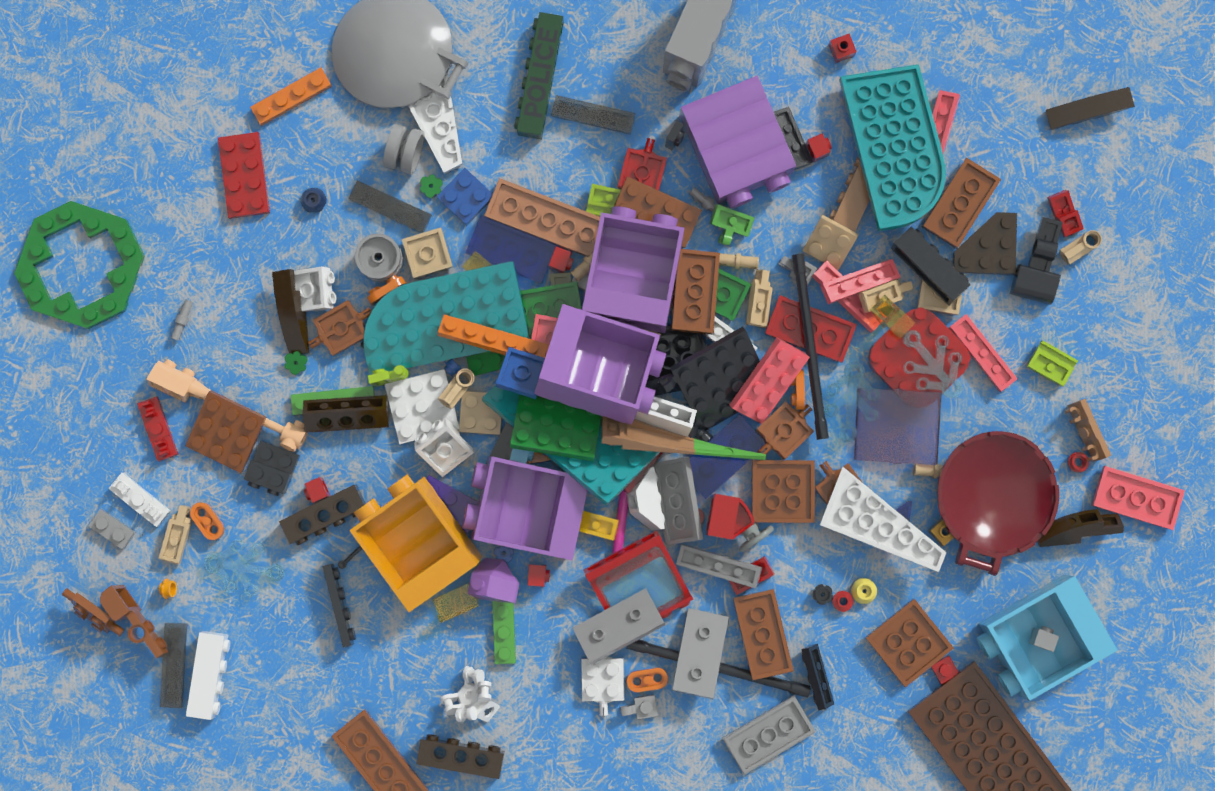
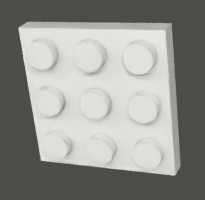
[385,369,459,445]

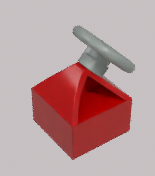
[705,494,774,552]

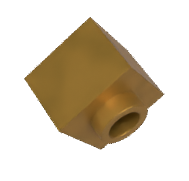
[928,518,954,546]

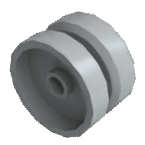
[383,123,424,175]
[355,233,404,282]

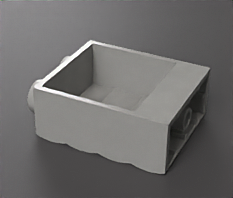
[663,0,737,91]

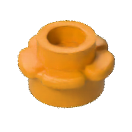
[159,579,177,599]

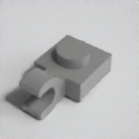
[778,256,817,285]
[620,695,658,719]

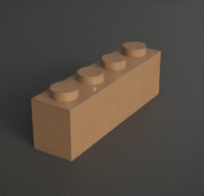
[829,156,870,232]

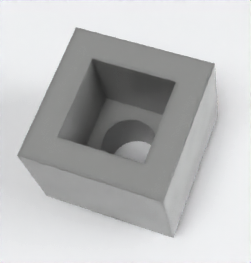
[1029,626,1059,652]

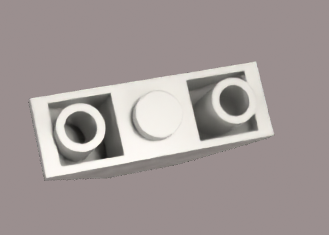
[626,467,665,531]

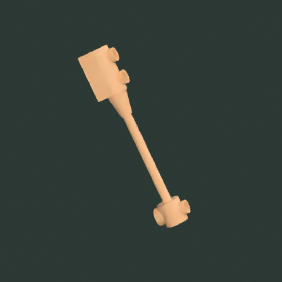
[146,359,308,452]

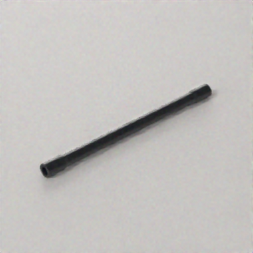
[792,254,829,440]
[626,639,811,698]

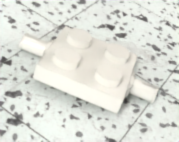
[582,656,625,716]

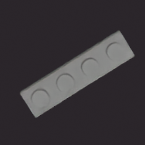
[676,544,762,588]

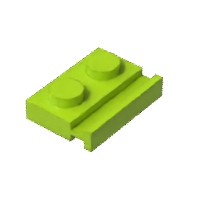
[586,184,621,216]
[1026,340,1078,387]

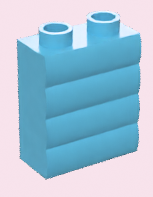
[976,575,1118,701]

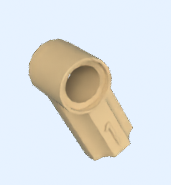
[1059,230,1102,265]
[438,369,474,410]

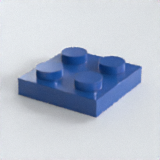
[437,167,493,226]
[495,347,545,399]

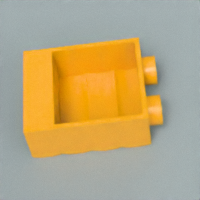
[349,474,482,612]

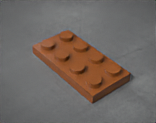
[922,157,1001,249]
[610,177,702,248]
[671,249,720,335]
[733,589,794,681]

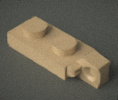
[746,269,773,328]
[858,279,913,313]
[159,505,192,564]

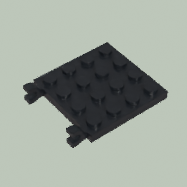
[658,326,760,438]

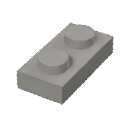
[89,509,136,549]

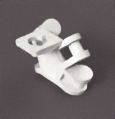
[440,666,500,722]

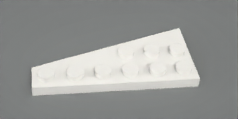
[408,74,463,174]
[820,467,947,572]

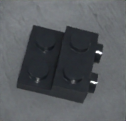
[244,441,300,496]

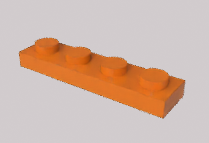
[250,67,332,126]

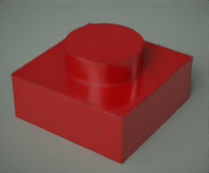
[931,655,959,684]

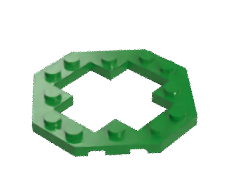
[14,201,145,329]

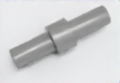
[689,188,715,212]
[171,299,193,341]

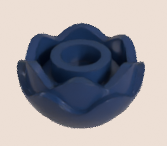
[301,188,327,213]

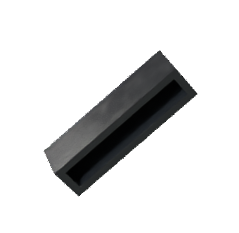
[891,226,971,306]

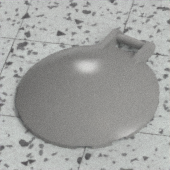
[332,0,468,109]

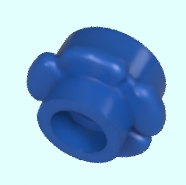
[444,359,461,377]
[494,545,514,563]

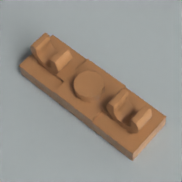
[1065,399,1111,462]

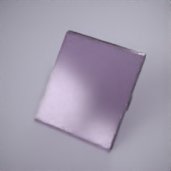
[854,388,942,465]

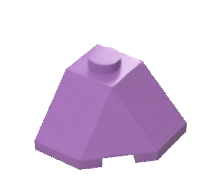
[467,558,520,604]

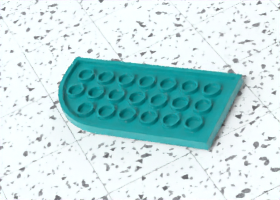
[839,64,946,231]
[364,261,530,375]
[482,385,660,506]

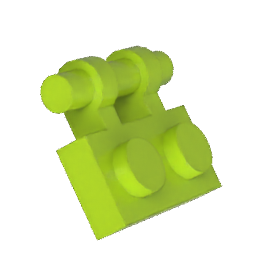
[368,365,409,387]

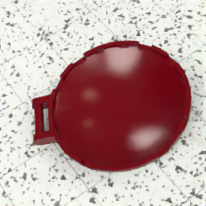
[937,431,1060,576]

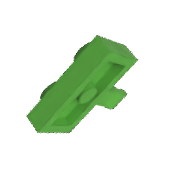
[709,204,755,246]

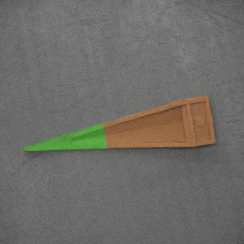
[601,416,766,460]

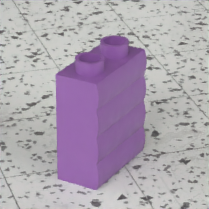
[679,76,796,209]
[582,206,684,333]
[534,304,666,424]
[462,456,588,561]

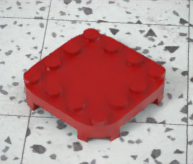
[868,307,971,408]

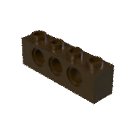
[302,395,389,433]
[279,484,366,546]
[416,734,505,779]

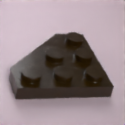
[953,212,1017,275]

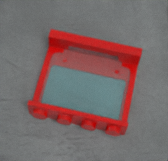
[583,530,693,618]

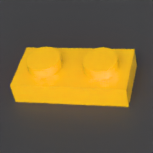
[579,510,619,540]

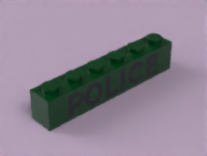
[514,12,564,140]

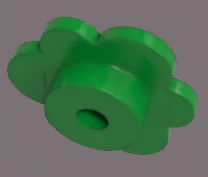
[420,174,443,198]
[285,351,308,375]

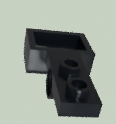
[1009,217,1063,305]

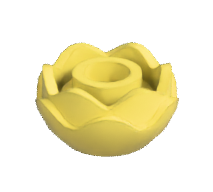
[851,578,877,604]

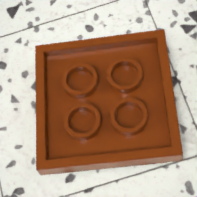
[185,390,267,473]
[752,460,815,523]
[865,598,954,687]

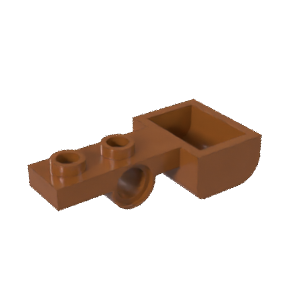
[100,585,169,658]

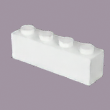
[634,396,697,437]
[186,631,230,720]

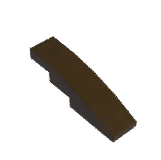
[1046,87,1135,130]
[272,269,309,354]

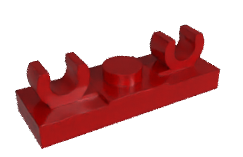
[137,396,179,462]

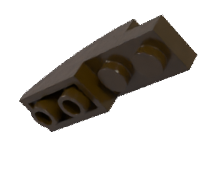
[1037,509,1124,547]

